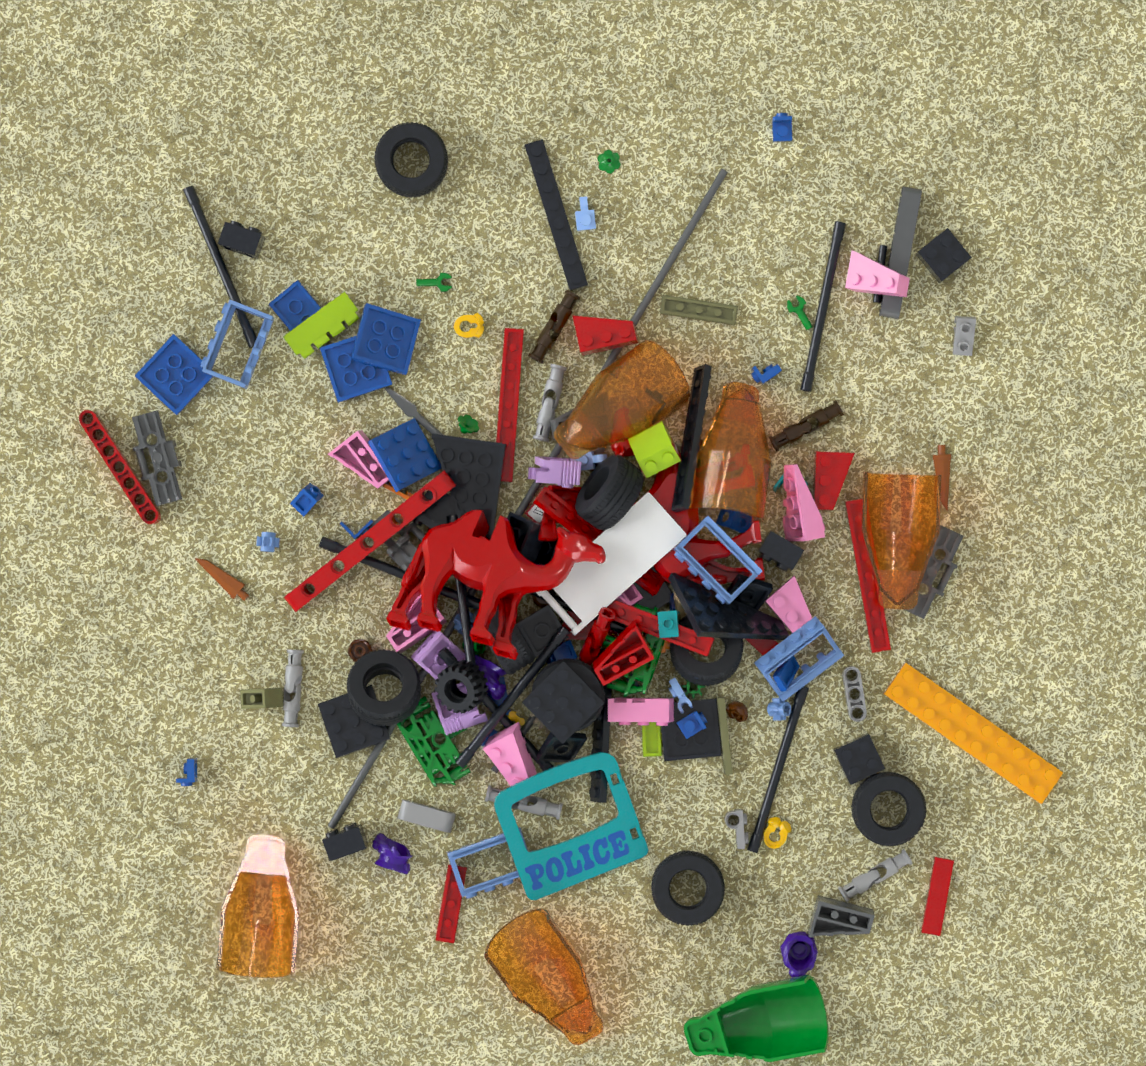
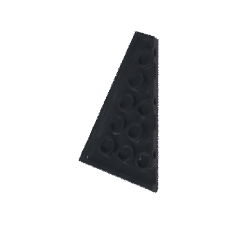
[431,433,506,540]
[668,573,789,640]

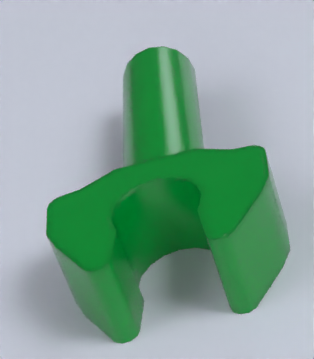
[416,272,452,292]
[787,295,813,331]

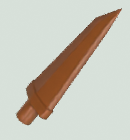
[933,445,951,511]
[195,558,249,601]

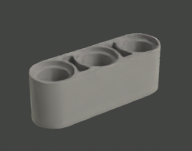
[842,666,867,722]
[397,799,456,833]

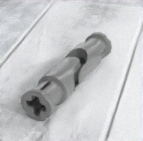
[533,364,567,442]
[282,649,304,727]
[485,785,563,820]
[838,849,913,903]

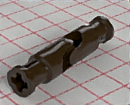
[528,289,580,364]
[768,400,844,452]

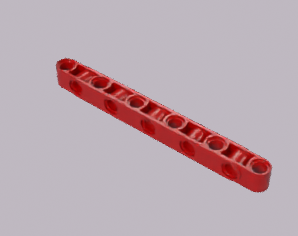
[284,470,456,612]

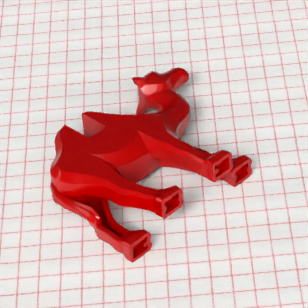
[610,407,765,585]
[386,510,606,660]

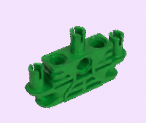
[602,603,665,697]
[397,696,471,787]

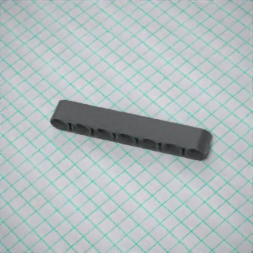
[879,186,922,319]

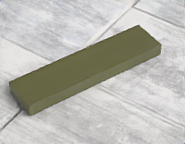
[660,295,738,325]
[716,697,733,775]

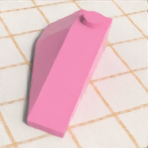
[783,464,825,541]

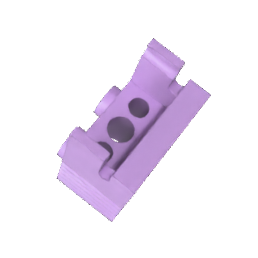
[528,456,581,488]
[411,631,466,679]
[432,682,488,735]

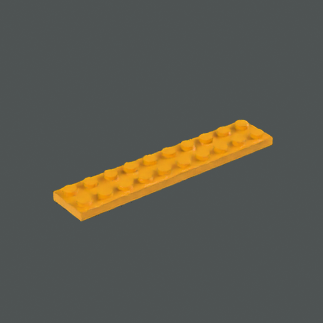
[884,663,1063,804]

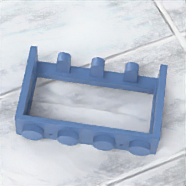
[200,300,275,389]
[673,516,762,605]
[754,616,844,702]
[446,827,528,899]

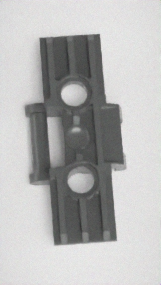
[132,410,182,506]
[368,510,425,572]
[899,524,964,619]

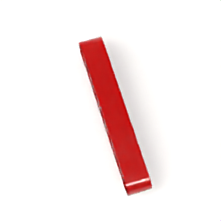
[79,410,161,524]

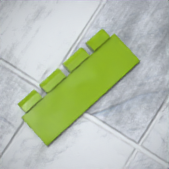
[283,291,360,359]

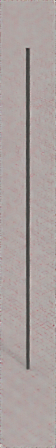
[328,169,728,829]

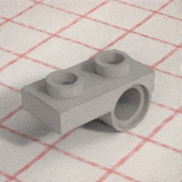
[952,316,976,356]
[724,809,748,849]

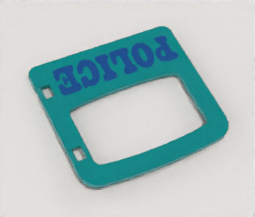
[494,752,648,900]

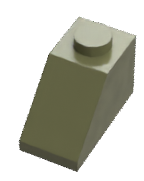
[240,688,283,709]

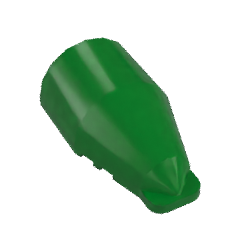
[684,975,829,1062]

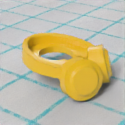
[454,313,484,338]
[764,817,792,849]

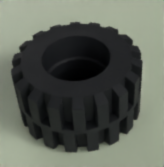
[435,660,489,714]

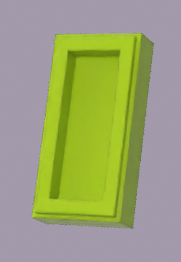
[642,722,662,757]

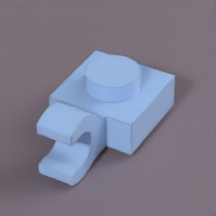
[575,196,596,231]
[573,450,607,471]
[668,678,693,714]

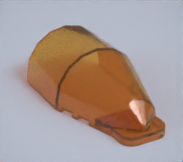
[554,340,690,459]
[689,382,772,523]
[861,472,941,610]
[216,835,299,978]
[484,908,603,1045]

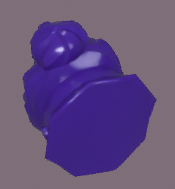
[475,655,506,700]
[372,833,413,875]
[780,931,818,978]

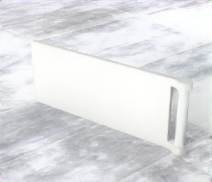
[536,492,687,636]

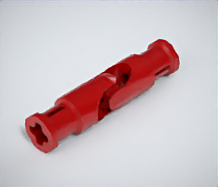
[579,607,616,666]

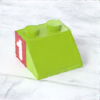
[628,421,681,478]

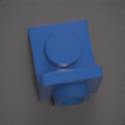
[772,113,792,142]
[751,364,782,385]
[290,483,324,517]
[547,640,577,664]
[676,710,707,739]
[176,758,197,786]

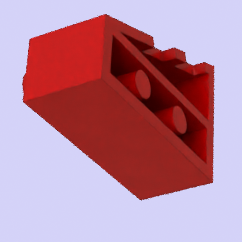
[572,315,639,356]
[813,451,855,510]
[593,619,655,686]

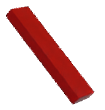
[921,856,954,936]
[435,864,467,943]

